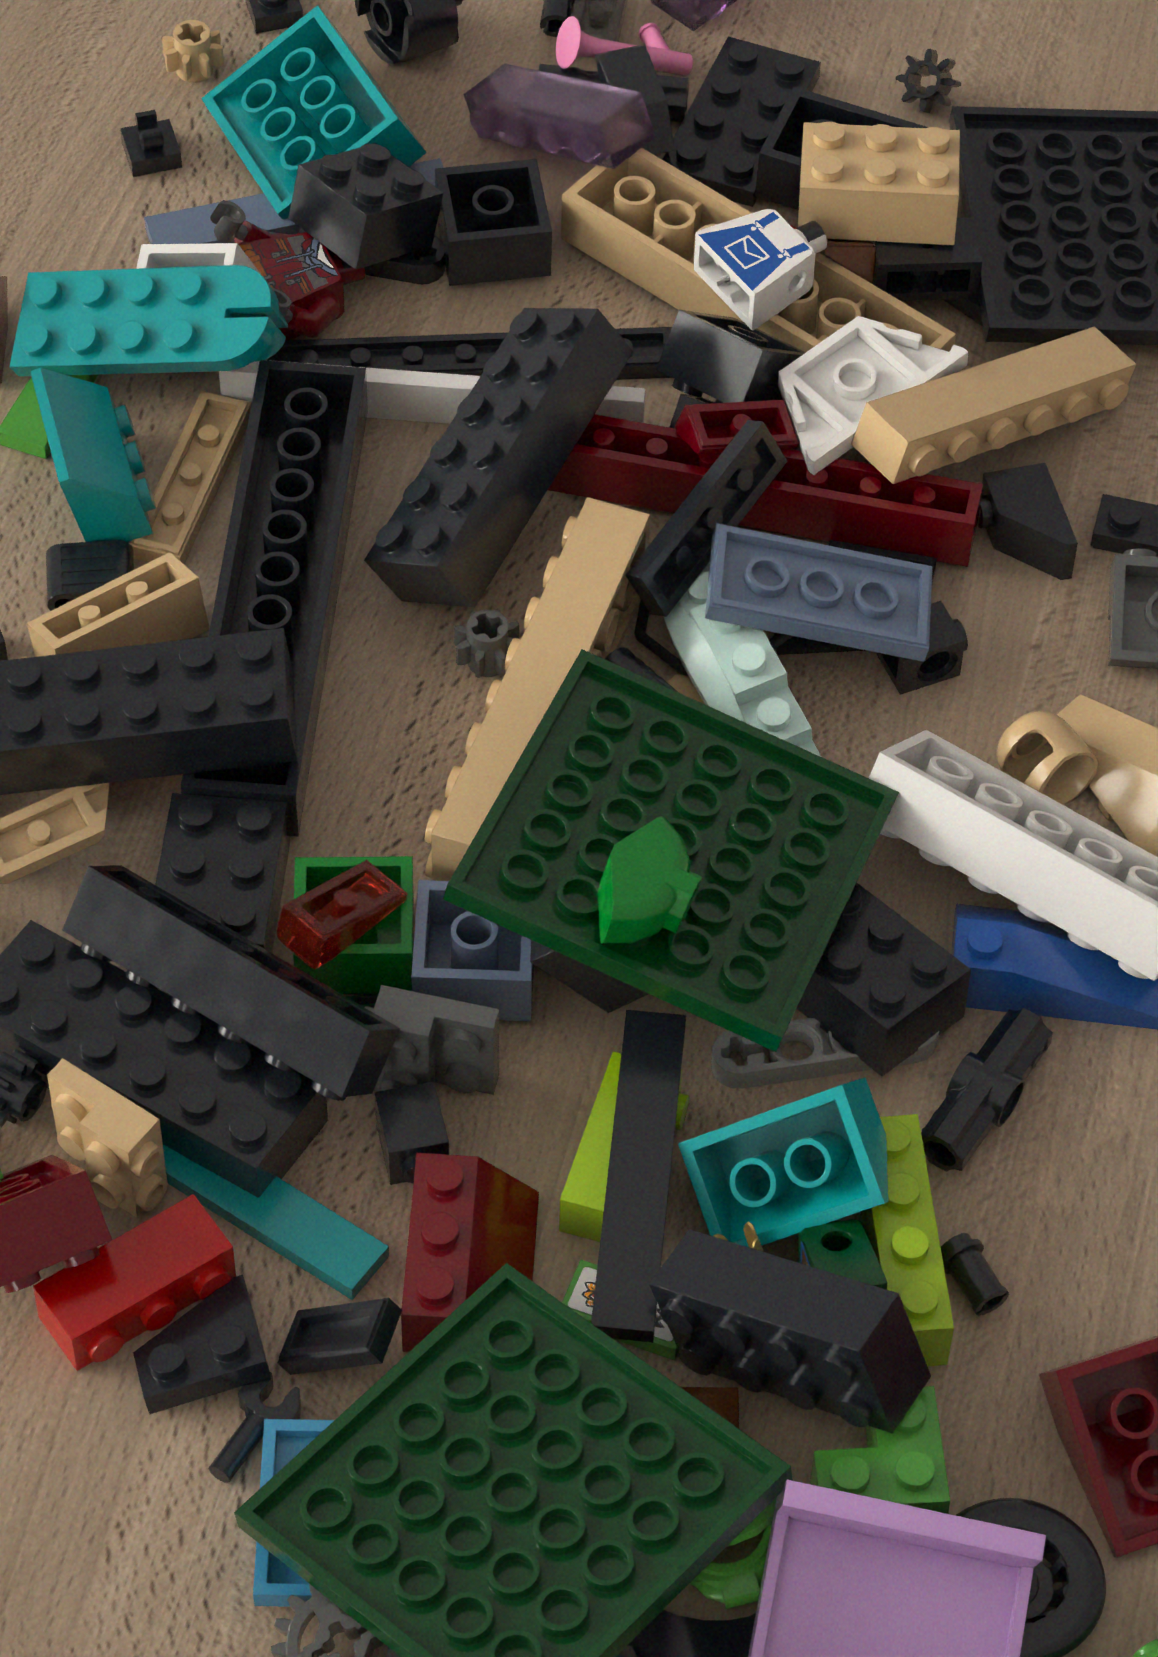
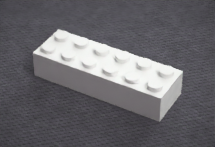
[869,730,1158,981]

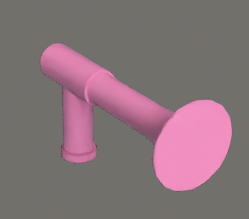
[556,16,693,76]

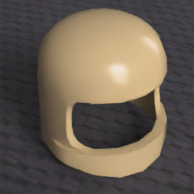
[996,711,1098,805]

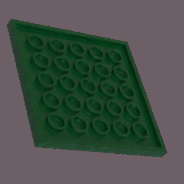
[443,649,899,1052]
[234,1263,793,1657]

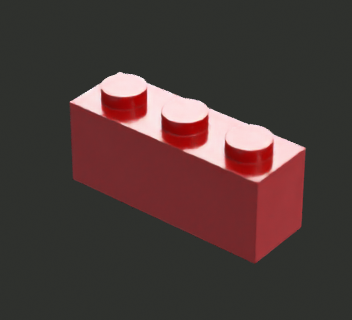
[33,1194,236,1371]

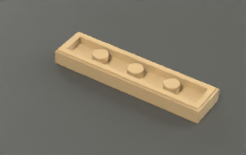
[130,391,252,564]

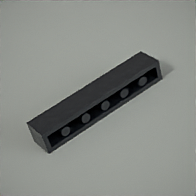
[62,865,400,1101]

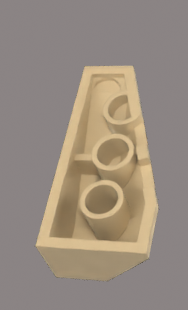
[1057,694,1158,857]

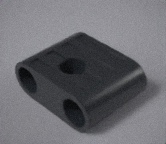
[46,540,134,611]

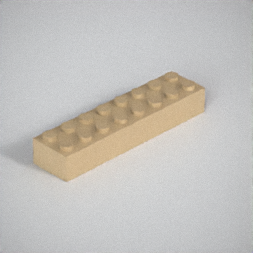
[561,139,956,352]
[425,497,650,881]

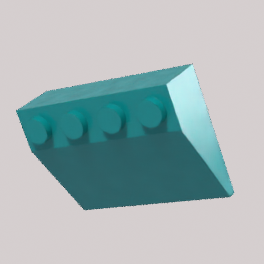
[201,5,427,219]

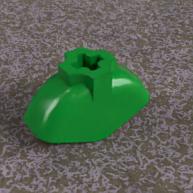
[598,816,703,943]

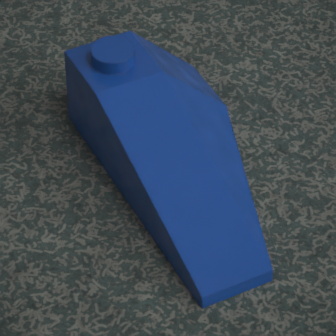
[951,904,1158,1030]

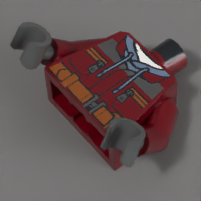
[210,200,365,340]

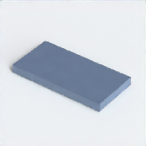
[705,523,932,662]

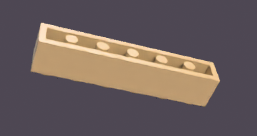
[851,326,1136,484]

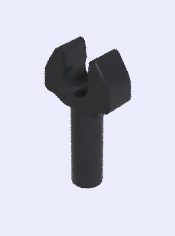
[208,1372,301,1483]

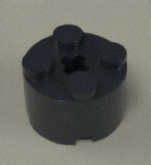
[355,0,463,64]

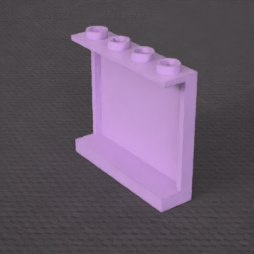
[748,1479,1046,1657]

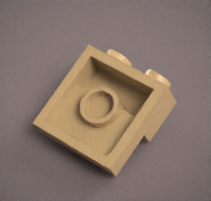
[47,1058,168,1218]

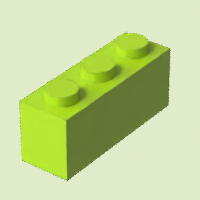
[559,1051,690,1242]

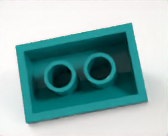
[30,368,156,542]
[678,1077,888,1247]

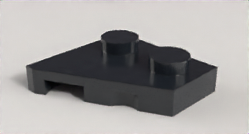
[133,1275,271,1414]

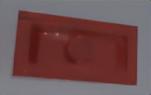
[276,860,408,969]

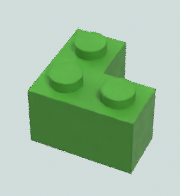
[810,1386,950,1514]

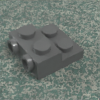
[1108,549,1158,669]
[365,985,499,1095]

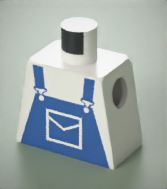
[694,208,827,330]

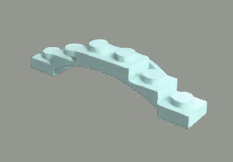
[663,562,821,757]

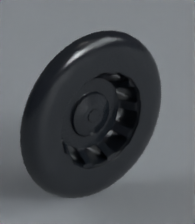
[955,1498,1106,1657]

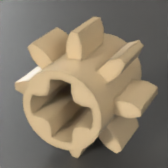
[162,20,224,82]

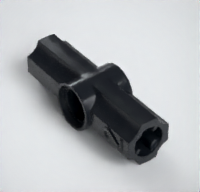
[921,1008,1053,1172]

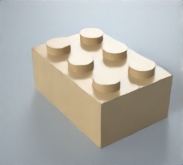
[798,122,960,245]

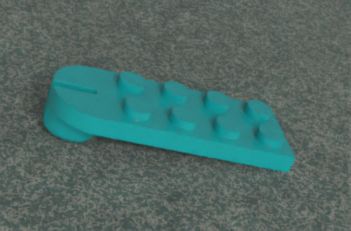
[9,265,288,377]

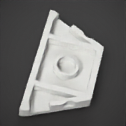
[778,316,968,475]

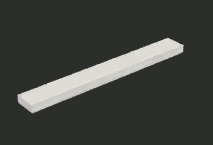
[219,360,645,424]

